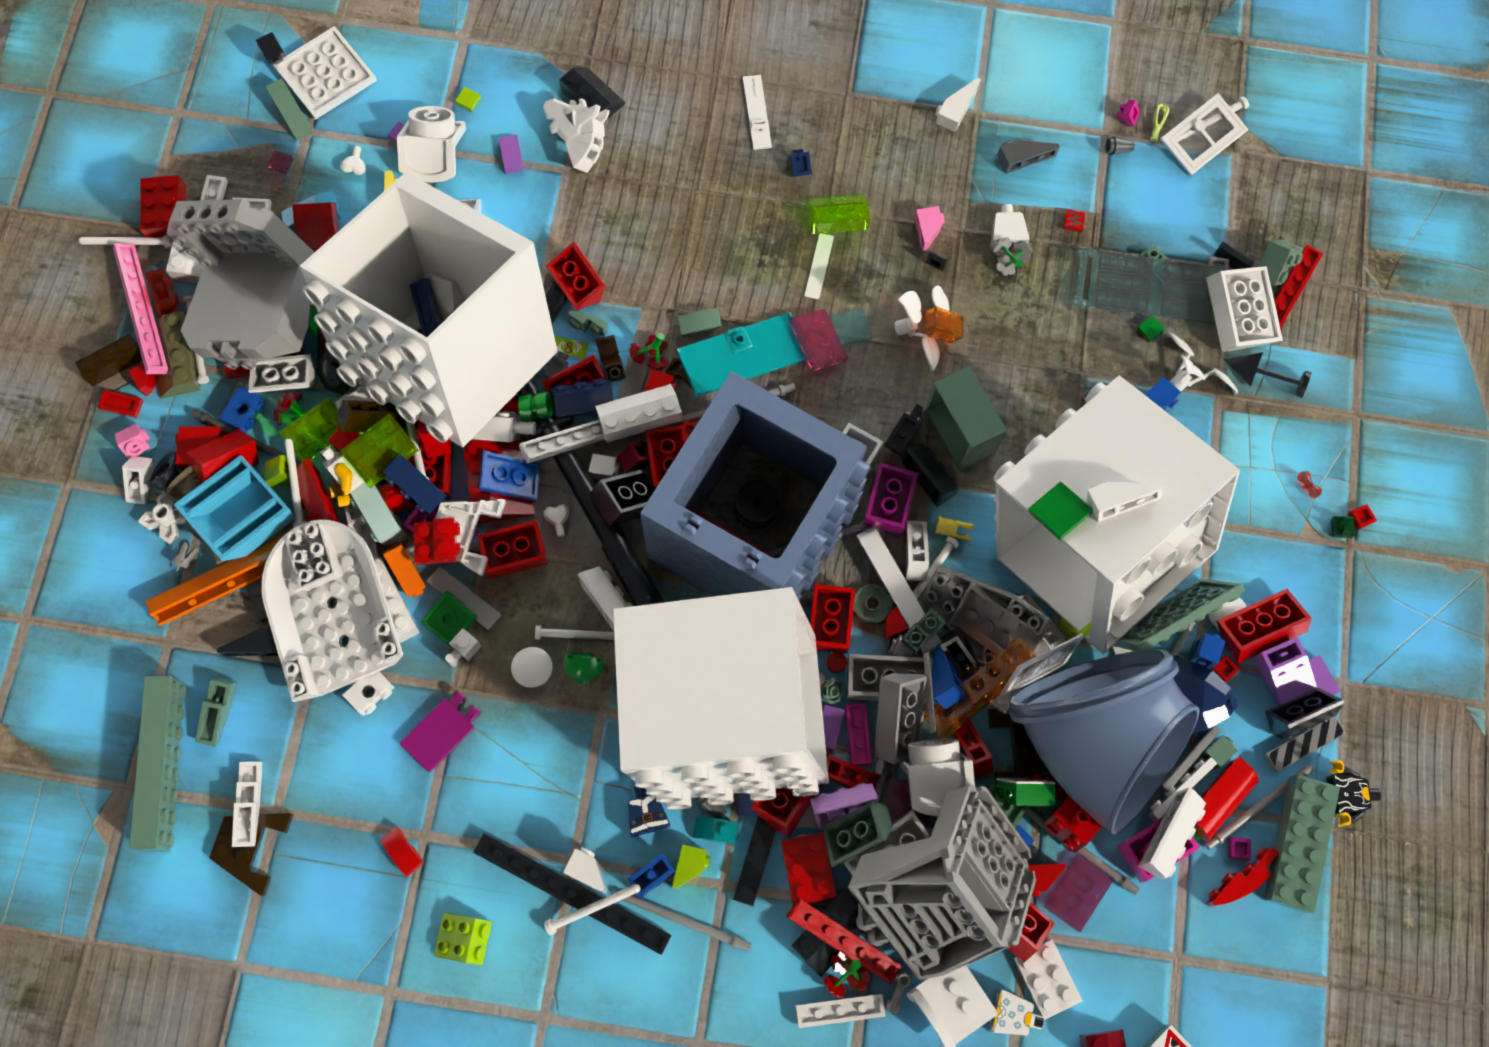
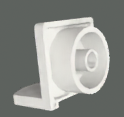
[397,106,466,182]
[900,739,975,816]
[906,966,997,1047]

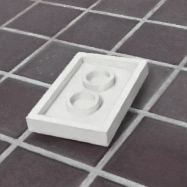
[1013,940,1083,1020]

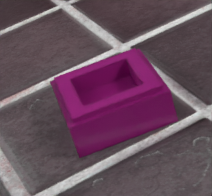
[1227,837,1251,861]

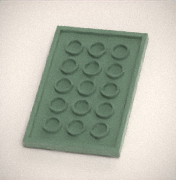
[1113,579,1245,653]

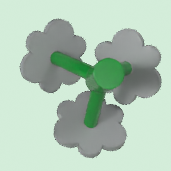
[992,237,1032,276]

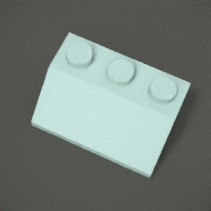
[350,478,410,546]

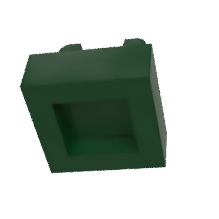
[1331,516,1355,539]

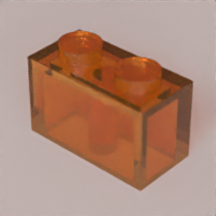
[922,306,964,344]

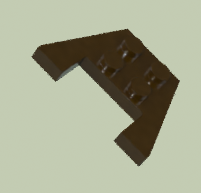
[987,709,1049,786]
[209,813,294,896]

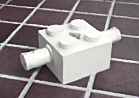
[472,411,536,442]

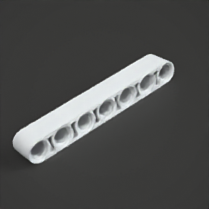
[856,526,941,655]

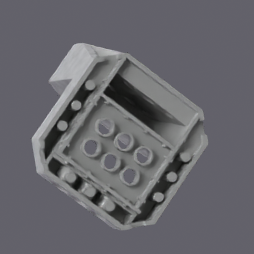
[166,199,315,370]
[848,785,1036,980]

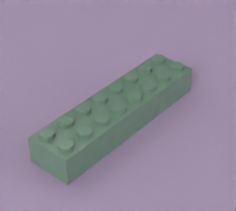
[129,676,187,852]

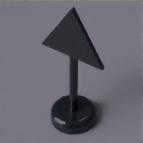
[1225,352,1312,398]

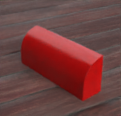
[1193,756,1259,843]

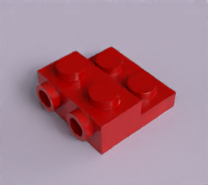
[414,518,461,565]

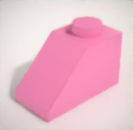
[914,206,944,252]

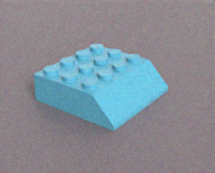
[174,455,295,561]

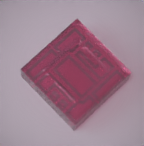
[267,150,294,175]

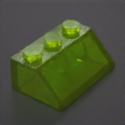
[808,194,870,234]
[279,397,339,462]
[340,414,419,488]

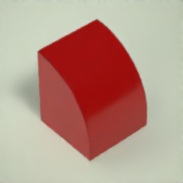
[129,363,157,396]
[884,607,908,641]

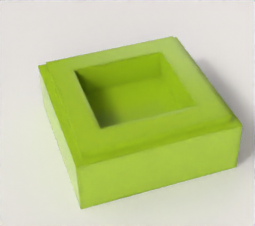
[455,87,481,112]

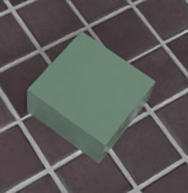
[925,366,1007,471]

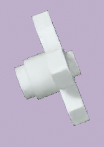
[138,491,186,545]

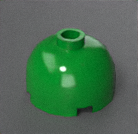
[563,651,605,684]

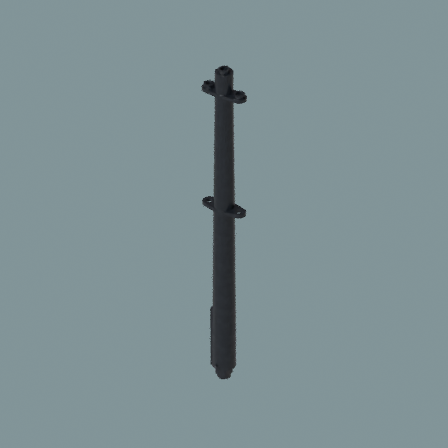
[517,378,664,606]

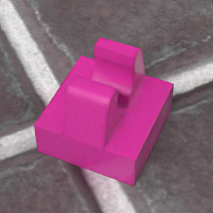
[1116,100,1140,127]

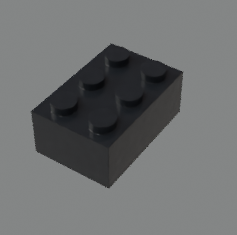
[589,469,656,527]

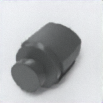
[545,351,569,378]

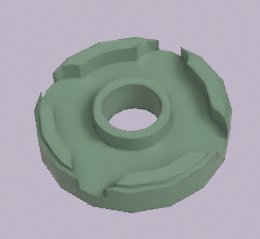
[853,583,893,624]

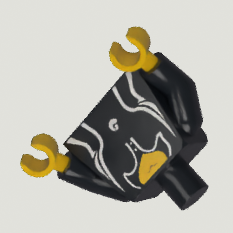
[1326,760,1381,827]

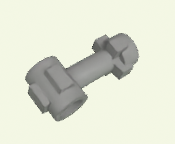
[885,972,912,1014]

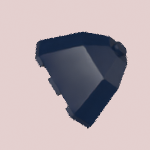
[1173,655,1238,734]

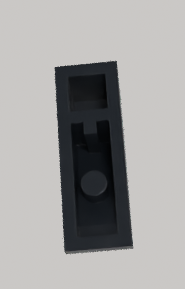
[217,625,279,656]

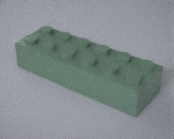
[1264,775,1340,913]

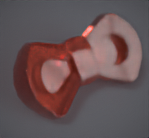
[1297,471,1322,498]

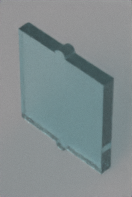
[832,309,872,346]

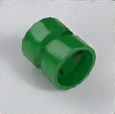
[518,392,553,421]

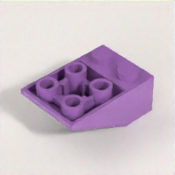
[1253,637,1317,706]

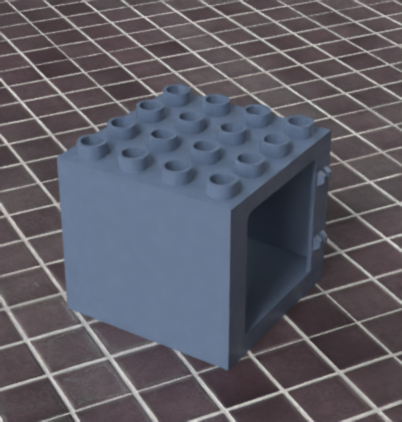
[640,371,871,601]

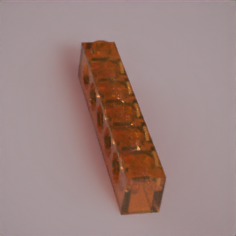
[924,637,1041,739]

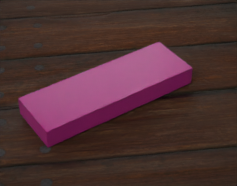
[845,702,872,766]

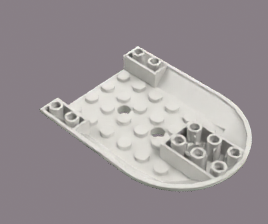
[262,520,403,702]

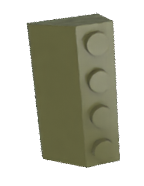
[156,311,201,398]

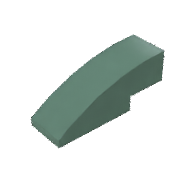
[265,78,313,140]
[195,678,237,747]

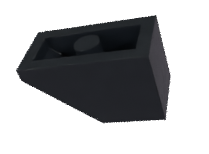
[256,32,286,65]
[940,626,980,678]

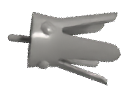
[172,540,199,571]

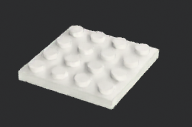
[273,26,377,120]

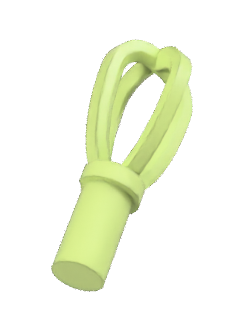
[1150,104,1169,142]

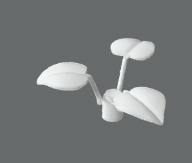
[895,286,949,371]
[1165,333,1238,395]

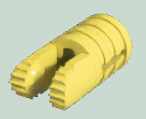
[935,516,974,542]

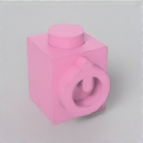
[115,423,150,459]

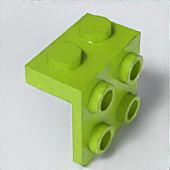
[434,913,492,966]

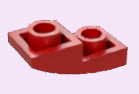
[380,827,423,877]

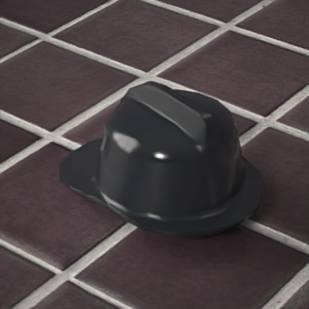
[146,452,179,492]

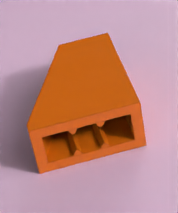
[383,541,426,598]

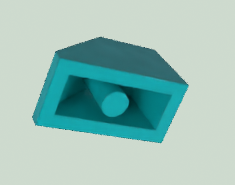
[693,817,738,846]

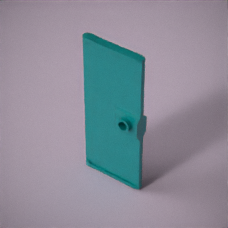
[676,312,812,397]

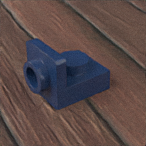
[788,149,812,177]

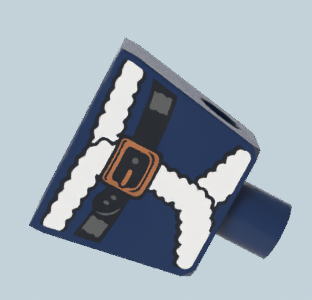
[628,786,671,837]

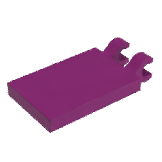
[400,691,481,773]

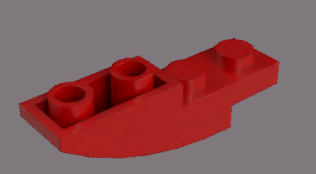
[1206,847,1279,907]

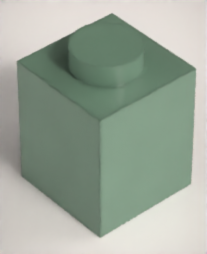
[1200,735,1238,770]

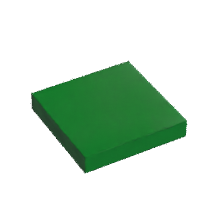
[1028,481,1093,540]
[421,590,478,648]

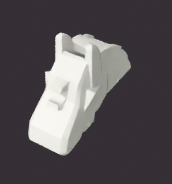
[543,98,609,173]

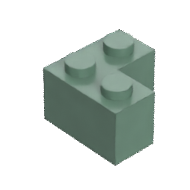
[1258,240,1304,286]

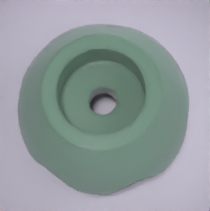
[821,678,844,704]

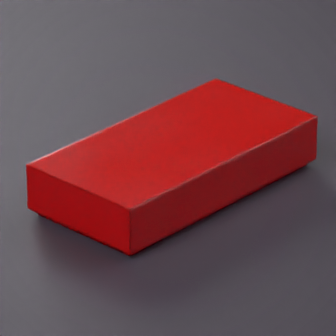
[97,390,143,419]

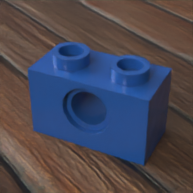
[219,385,266,434]
[1188,633,1226,669]
[628,853,676,898]

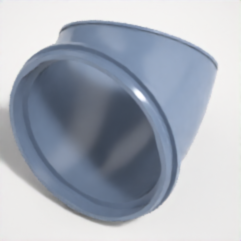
[1009,649,1200,835]

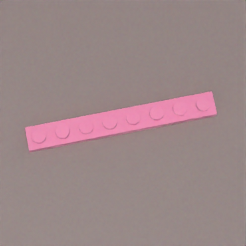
[113,243,168,374]

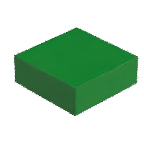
[1137,316,1165,343]

